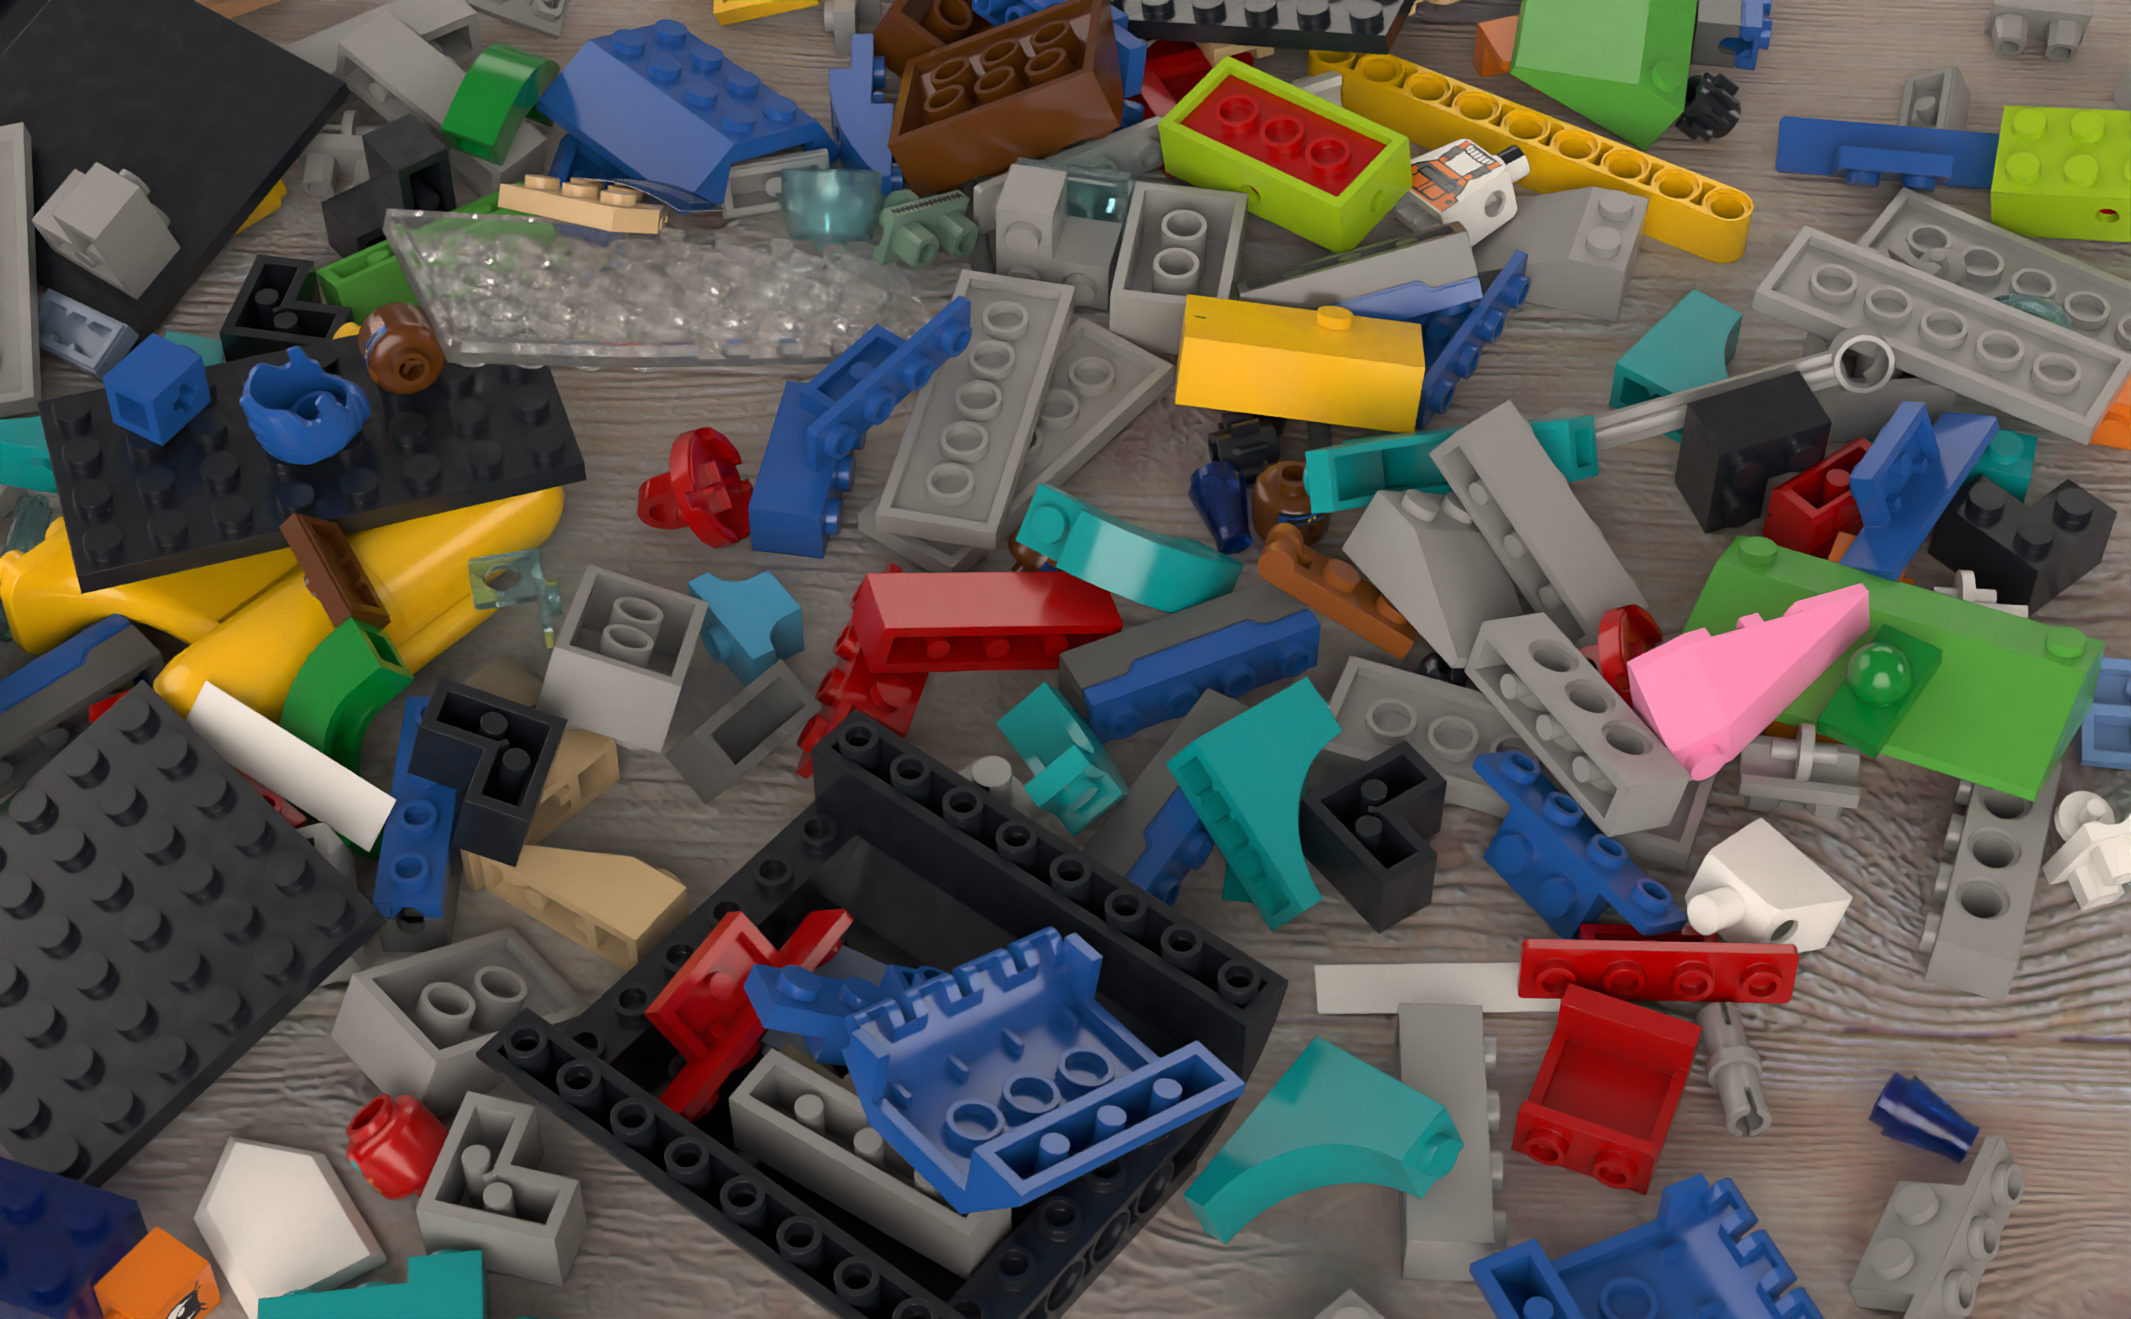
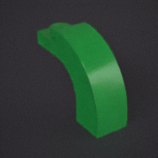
[441,42,560,166]
[279,617,415,861]

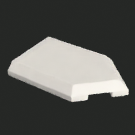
[193,1136,387,1319]

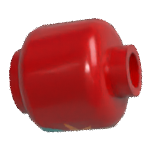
[346,1093,450,1200]

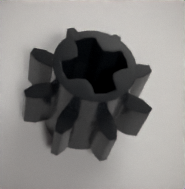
[1675,72,1741,142]
[1208,412,1280,488]

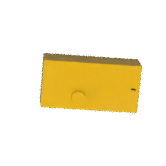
[1175,294,1425,433]

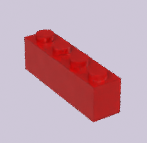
[851,571,1123,673]

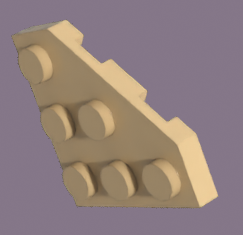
[498,174,670,234]

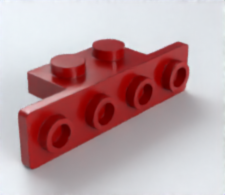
[795,562,929,779]
[644,909,854,1123]
[1517,924,1799,1004]

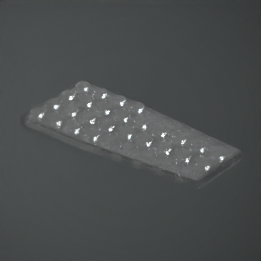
[382,209,933,372]

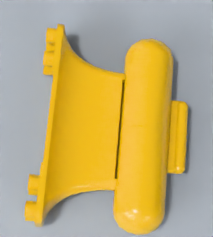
[0,322,565,726]

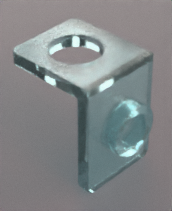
[468,548,563,649]

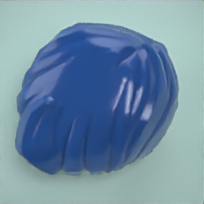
[239,346,371,465]

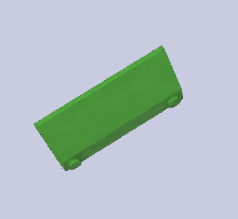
[1509,0,1697,151]
[1681,534,2106,802]

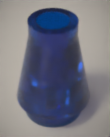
[1188,461,1253,555]
[1867,1071,1980,1164]

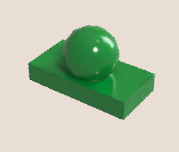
[1817,623,1942,759]

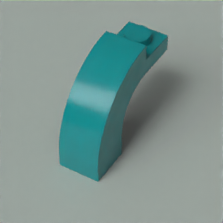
[1015,483,1244,614]
[995,682,1129,837]

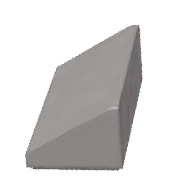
[1898,65,1970,131]
[718,148,833,219]

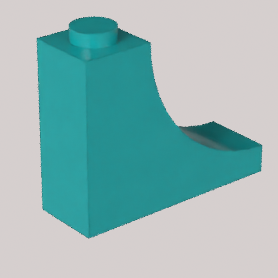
[1609,289,1743,444]
[1165,677,1343,932]
[1183,1036,1465,1244]

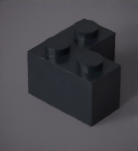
[321,113,457,259]
[219,254,355,362]
[1674,370,1832,534]
[1928,474,2117,618]
[407,676,568,868]
[1299,740,1447,934]

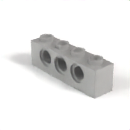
[1464,612,1691,838]
[1918,762,2063,1002]

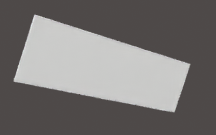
[186,681,396,852]
[1314,962,1561,1015]

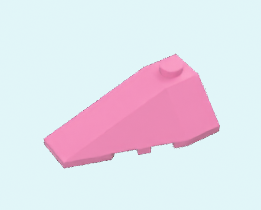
[1627,583,1870,782]

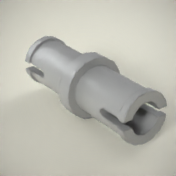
[1697,1002,1772,1137]

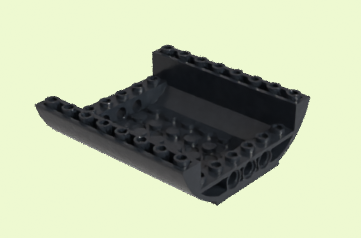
[476,709,1289,1319]

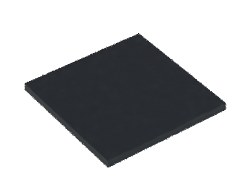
[0,0,351,347]

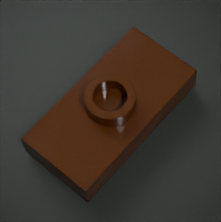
[279,513,391,629]

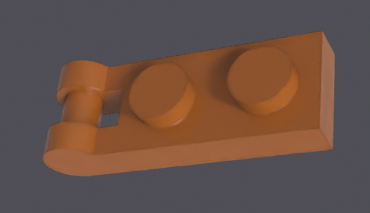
[1258,523,1417,660]

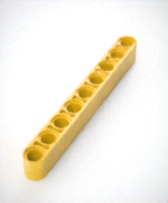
[1306,50,1754,263]

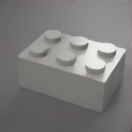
[1109,181,1248,355]
[536,564,709,753]

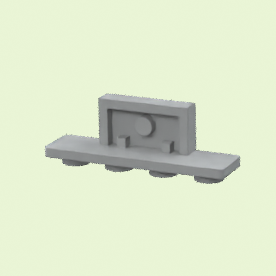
[973,116,1164,234]
[1848,1136,2024,1319]

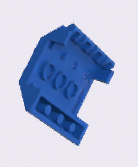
[537,19,840,215]
[841,926,1246,1214]
[1469,1173,1825,1319]

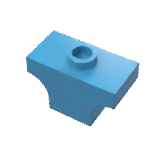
[688,570,804,687]

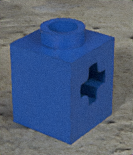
[102,333,211,446]

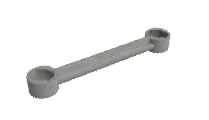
[1543,326,1895,452]

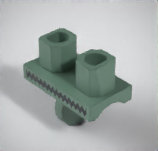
[871,189,979,270]

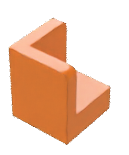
[1473,14,1543,94]

